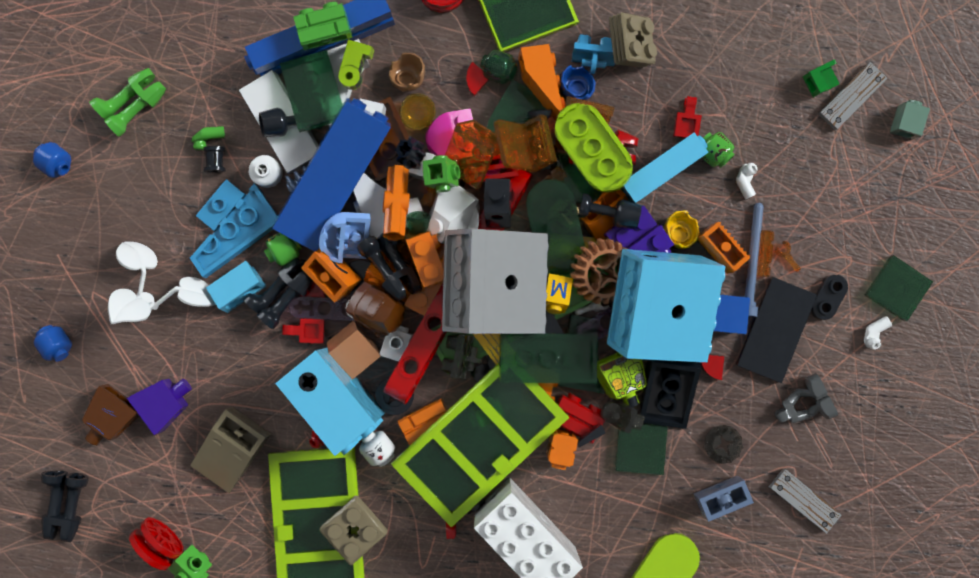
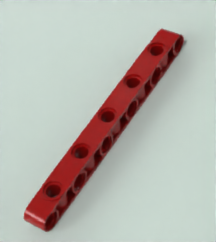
[384,167,533,404]

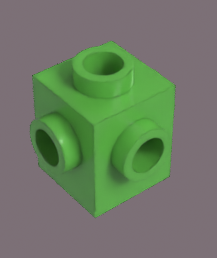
[423,155,460,192]
[168,545,212,578]

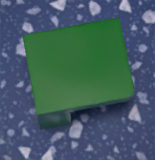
[803,59,839,98]

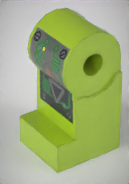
[338,39,374,90]

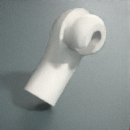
[864,316,892,350]

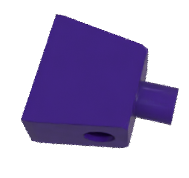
[127,378,192,435]

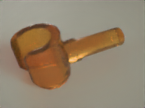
[775,241,801,272]

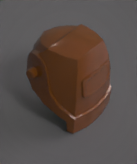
[346,282,405,337]

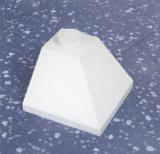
[426,186,479,244]

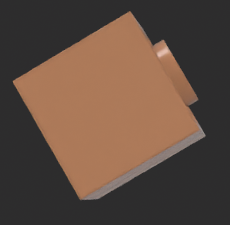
[326,320,381,380]

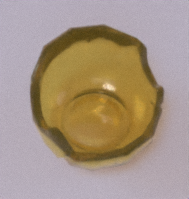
[399,93,436,130]

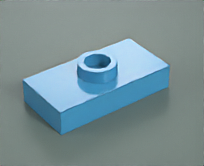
[196,179,246,231]

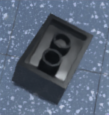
[639,360,701,429]

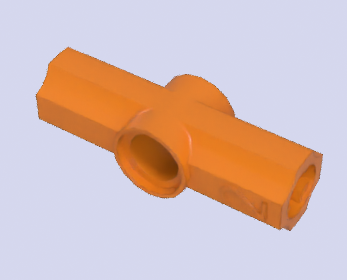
[383,165,410,241]

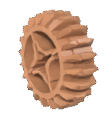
[570,238,627,304]

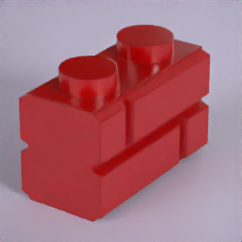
[549,393,606,444]

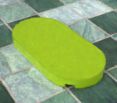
[555,103,633,192]
[631,533,700,578]

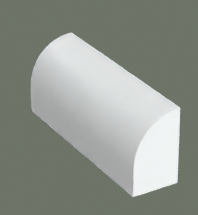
[239,70,319,173]

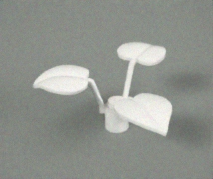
[108,242,216,324]

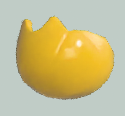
[663,210,700,249]

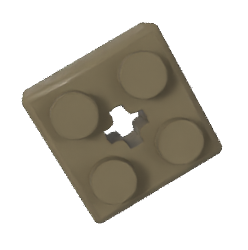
[609,12,657,68]
[320,495,387,565]

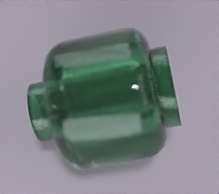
[480,49,518,85]

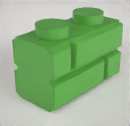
[293,2,353,50]

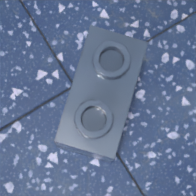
[694,475,754,522]

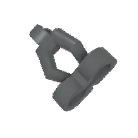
[774,373,838,423]

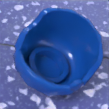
[560,65,596,102]

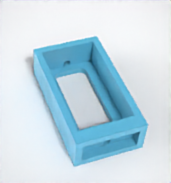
[620,132,709,203]

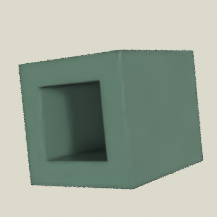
[890,100,930,140]

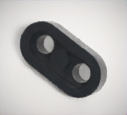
[811,275,848,320]

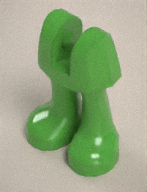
[89,68,166,137]

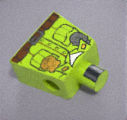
[590,352,647,408]

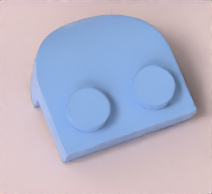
[319,212,371,263]

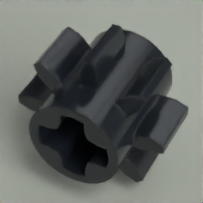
[394,136,426,169]

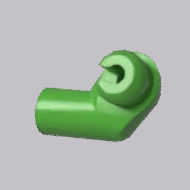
[191,126,225,151]

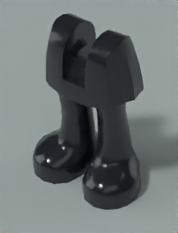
[357,233,422,302]
[243,258,314,329]
[41,471,89,543]

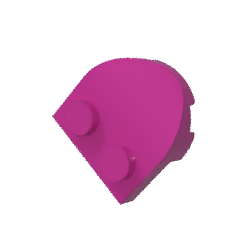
[425,109,482,161]

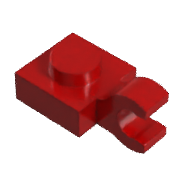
[673,96,702,138]
[282,318,325,343]

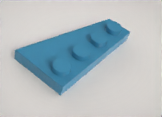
[190,183,278,278]

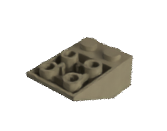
[190,407,271,493]

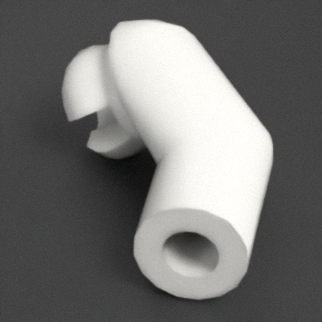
[736,163,758,200]

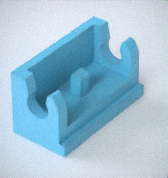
[206,261,267,313]

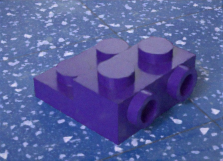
[604,205,674,253]

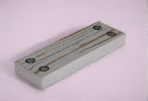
[818,62,887,130]
[768,468,841,534]

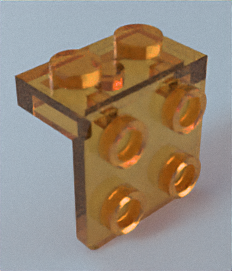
[494,114,557,172]

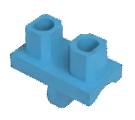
[571,34,614,74]

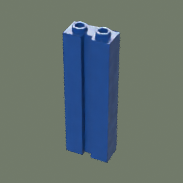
[244,0,395,76]
[272,98,391,252]

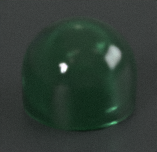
[406,211,431,235]

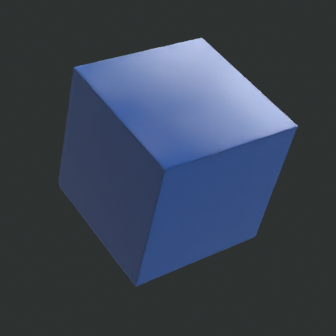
[714,295,750,334]

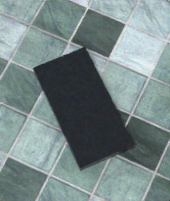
[736,277,817,383]

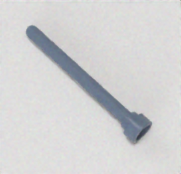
[744,203,764,317]

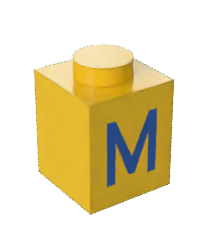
[546,273,573,314]

